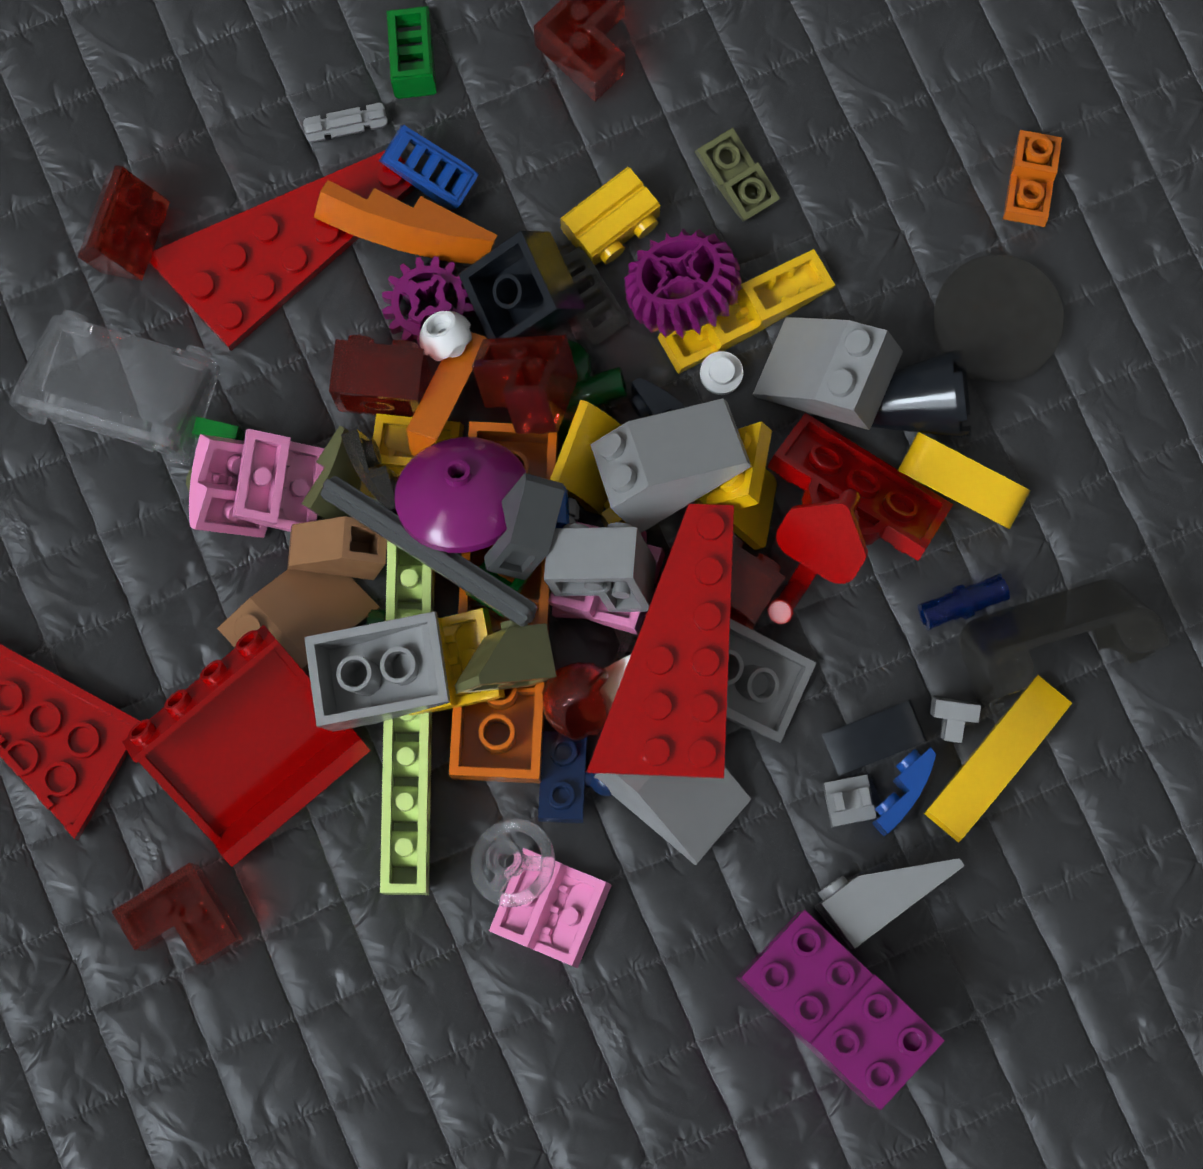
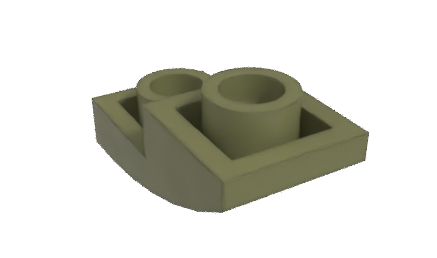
[694,127,780,222]
[301,426,371,519]

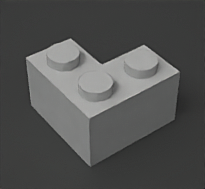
[544,522,656,612]

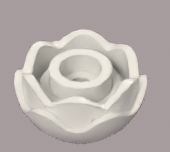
[419,311,472,361]

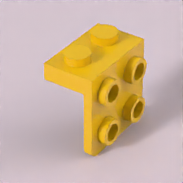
[706,421,777,550]

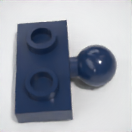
[538,731,613,823]

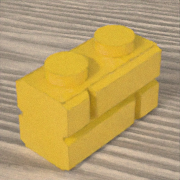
[560,167,660,267]

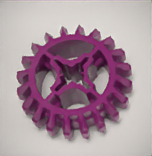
[624,228,742,339]

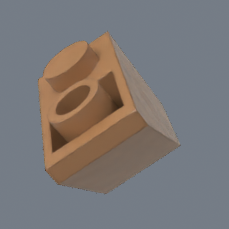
[287,516,387,580]

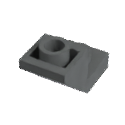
[484,473,565,580]

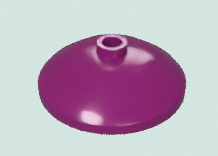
[394,437,526,553]

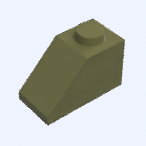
[455,620,557,694]

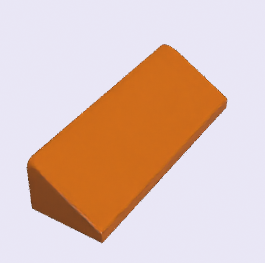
[406,332,487,456]

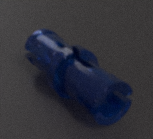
[918,574,1010,631]

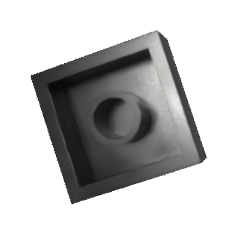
[458,231,586,351]

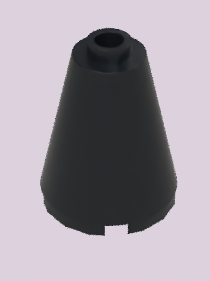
[871,349,971,438]

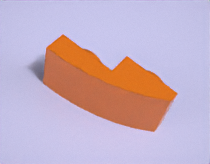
[1003,130,1062,227]

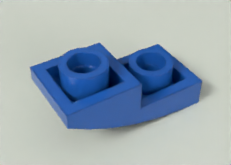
[872,747,936,836]

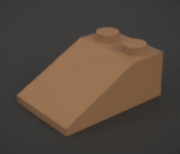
[217,569,380,676]

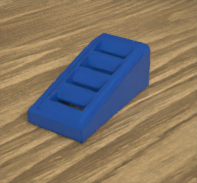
[379,125,479,210]

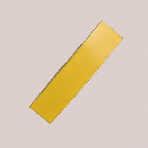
[657,249,835,374]
[924,675,1072,843]

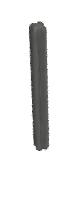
[320,476,537,627]

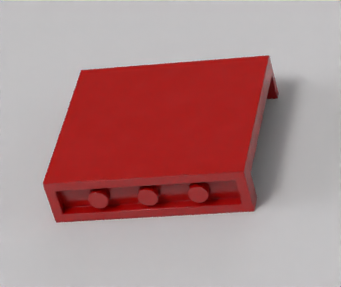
[122,625,371,867]

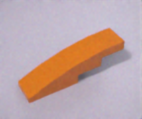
[314,180,498,264]

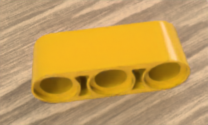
[897,432,1031,529]

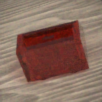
[77,165,170,281]

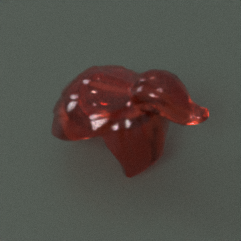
[542,662,609,740]

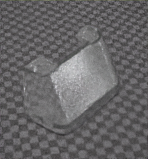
[9,310,221,466]

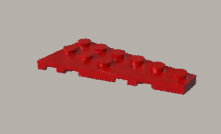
[0,644,140,840]

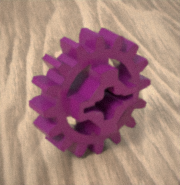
[382,256,476,351]

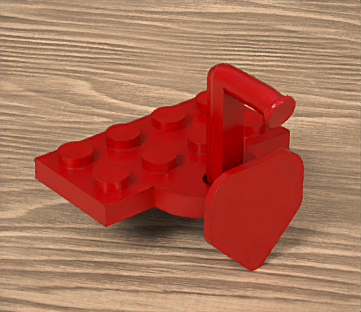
[767,413,954,624]

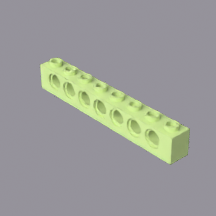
[380,540,435,895]

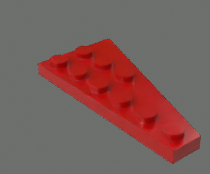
[143,150,416,351]
[586,504,734,779]

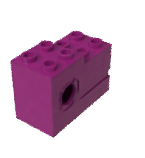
[736,910,945,1110]

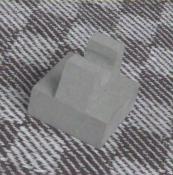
[930,696,981,743]
[823,774,877,828]

